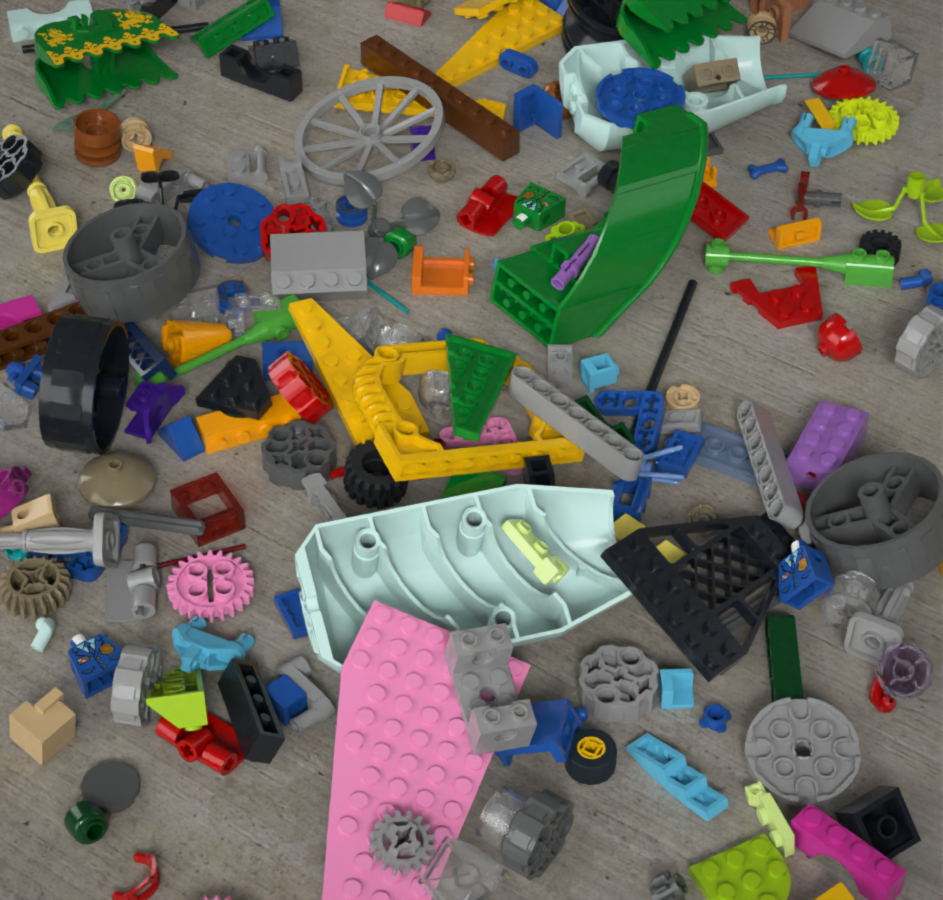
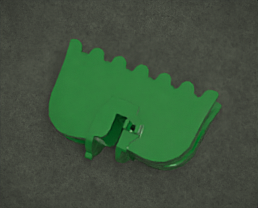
[616,0,748,69]

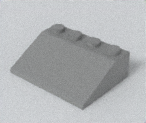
[789,0,891,59]
[270,230,367,303]

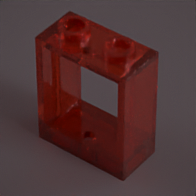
[170,472,246,547]

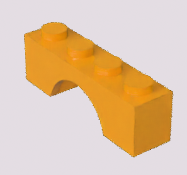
[196,394,302,455]

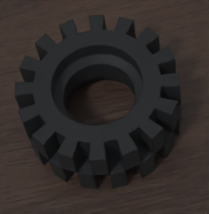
[859,229,902,266]

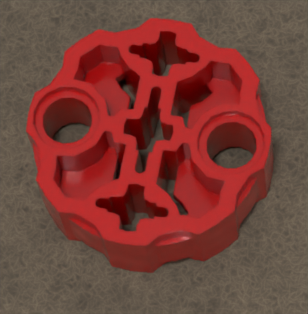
[260,203,327,262]
[268,351,334,424]

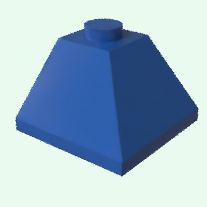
[241,0,283,41]

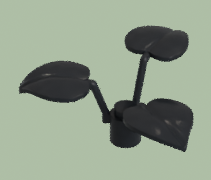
[113,170,204,210]

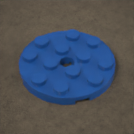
[595,68,686,129]
[187,183,279,264]

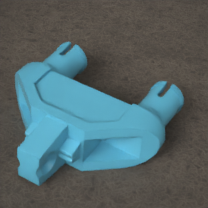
[791,112,857,168]
[172,615,255,673]

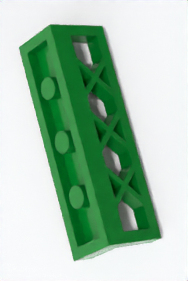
[189,0,275,58]

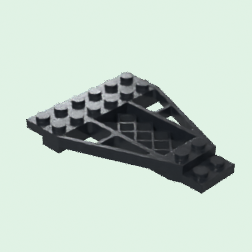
[600,512,795,683]

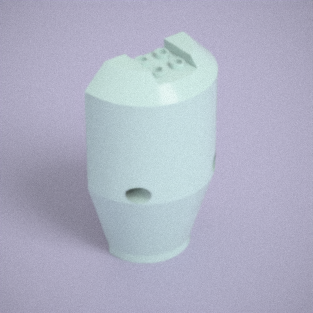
[559,35,787,152]

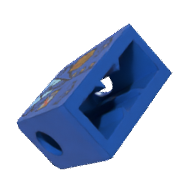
[779,540,835,610]
[68,634,122,699]

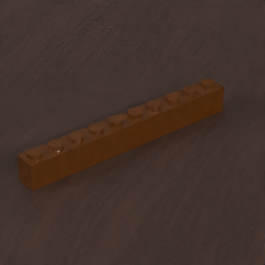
[360,35,520,161]

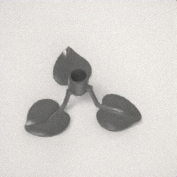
[343,170,440,280]

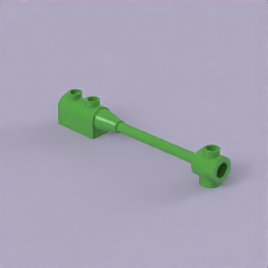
[704,238,894,288]
[133,294,300,389]

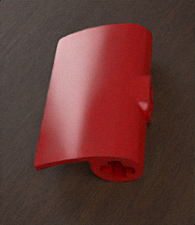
[457,175,518,237]
[155,711,244,776]

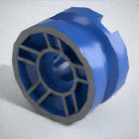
[336,195,368,227]
[215,280,249,316]

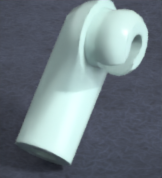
[30,616,55,652]

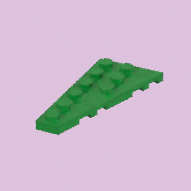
[445,333,517,442]

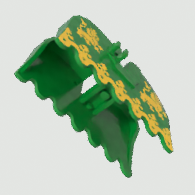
[34,8,180,110]

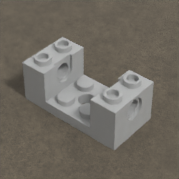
[444,623,537,756]

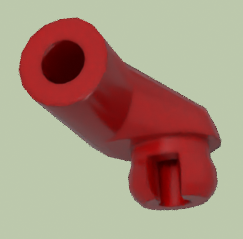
[868,676,896,713]

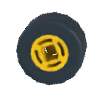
[565,729,617,785]

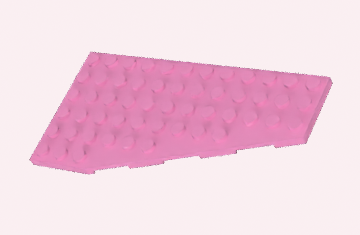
[321,600,531,900]

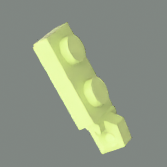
[744,781,795,857]

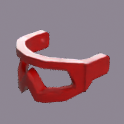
[111,852,160,900]

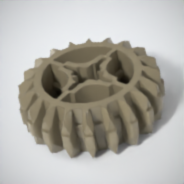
[0,554,72,620]

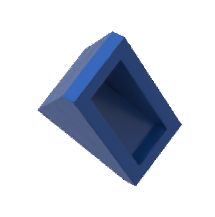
[157,416,205,462]

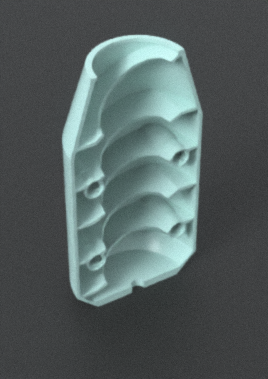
[295,484,634,674]

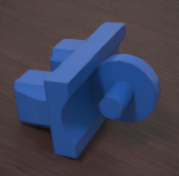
[6,354,43,400]

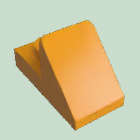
[133,144,173,172]

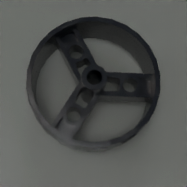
[39,314,129,455]

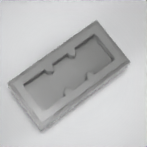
[650,409,703,434]

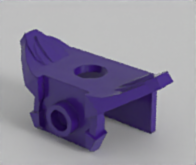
[124,380,185,444]

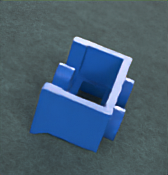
[612,477,652,523]

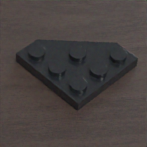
[195,355,272,420]

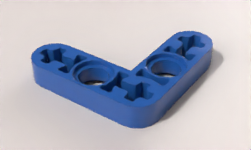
[594,390,666,454]
[30,523,128,582]

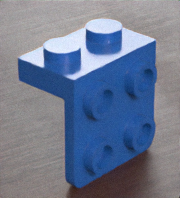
[513,84,563,139]

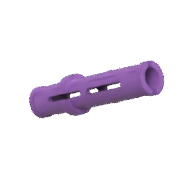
[551,234,600,290]

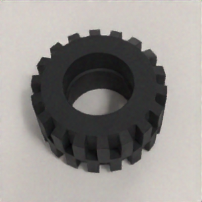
[343,440,408,509]

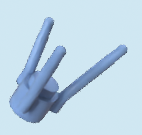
[638,445,685,485]

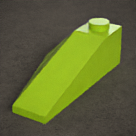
[145,667,208,731]

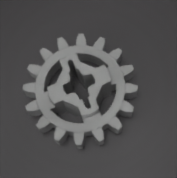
[369,810,435,877]

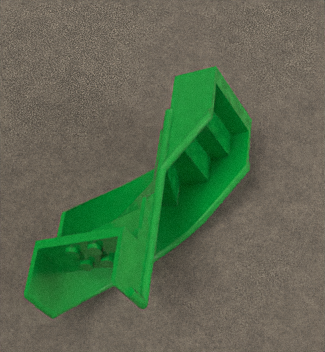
[489,105,709,348]

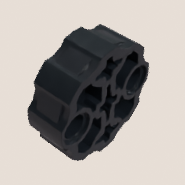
[0,134,43,200]

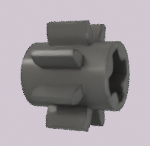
[650,870,688,900]

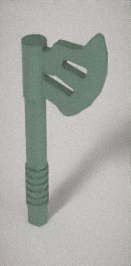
[52,88,126,132]

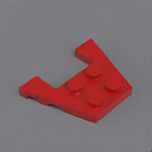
[730,266,823,329]

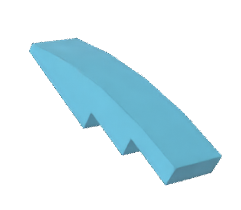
[626,733,729,822]

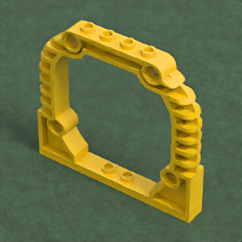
[353,338,585,482]

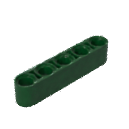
[765,615,804,703]

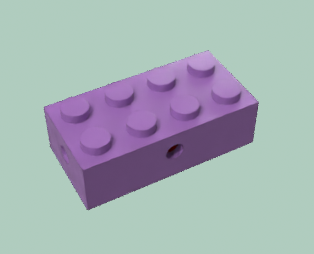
[787,400,869,490]

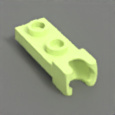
[501,519,570,585]

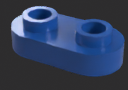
[499,48,538,78]

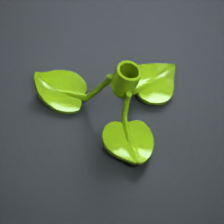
[852,172,943,243]

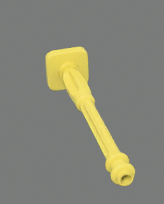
[2,124,77,253]

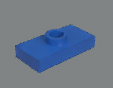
[274,588,308,640]

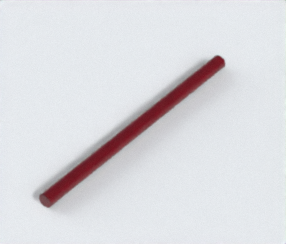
[157,544,246,569]

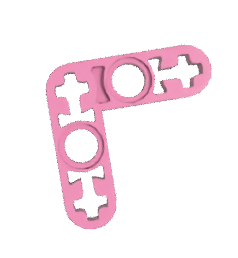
[439,417,523,475]

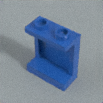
[494,699,579,766]

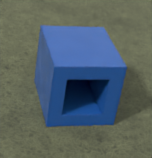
[266,674,308,726]

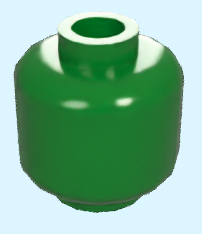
[384,226,417,260]

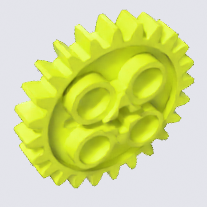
[829,96,899,146]

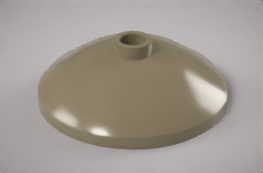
[78,451,156,509]

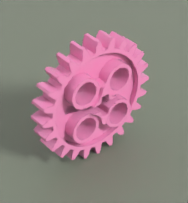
[166,550,255,623]

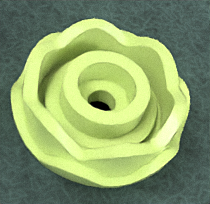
[109,176,137,202]

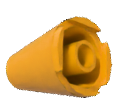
[161,319,232,368]

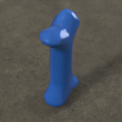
[748,158,788,179]

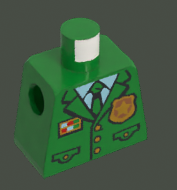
[513,182,566,231]

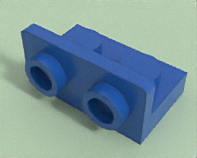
[654,429,705,478]

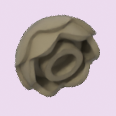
[428,159,456,183]
[687,504,719,536]

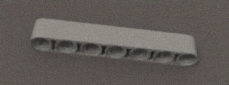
[507,366,644,481]
[736,399,804,530]

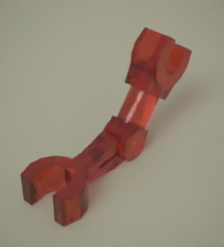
[790,171,810,221]

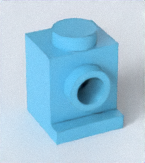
[580,353,619,394]

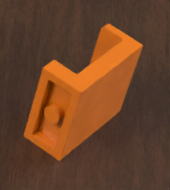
[412,246,475,296]

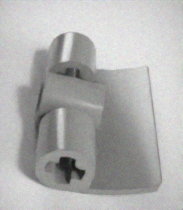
[105,543,162,622]

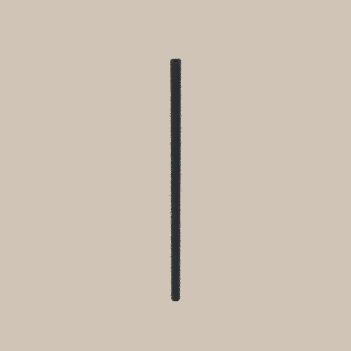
[629,279,697,437]

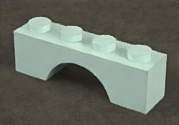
[7,0,93,42]

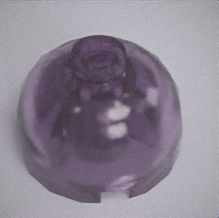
[876,643,934,699]

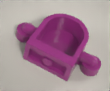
[0,466,32,519]

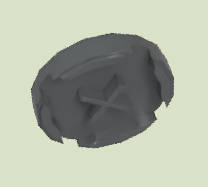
[81,761,140,814]

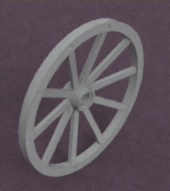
[294,76,445,186]

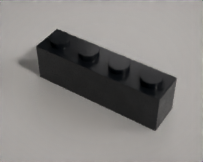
[217,658,285,764]

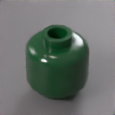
[64,800,108,845]

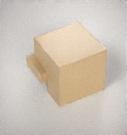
[9,687,76,766]

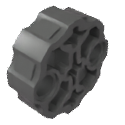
[261,420,337,490]
[501,788,574,881]

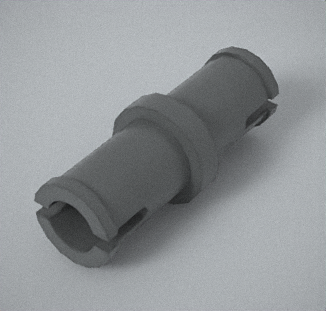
[795,190,842,208]

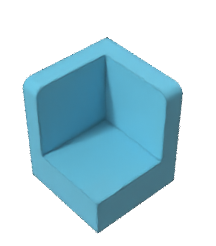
[658,669,694,709]

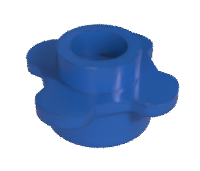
[699,704,731,733]

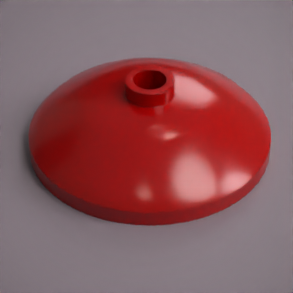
[812,65,876,99]

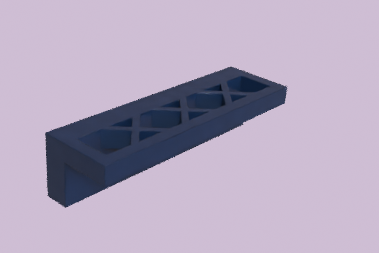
[124,322,178,381]

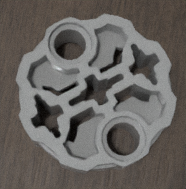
[894,304,943,379]
[111,642,163,728]
[577,644,659,725]

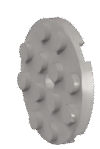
[744,697,861,807]

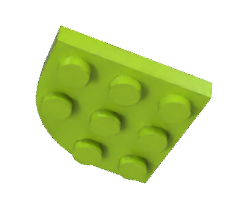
[688,833,791,900]

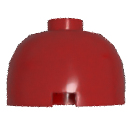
[816,313,863,362]

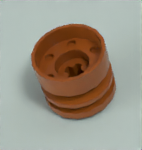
[73,109,121,167]

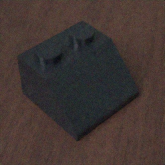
[834,786,921,859]

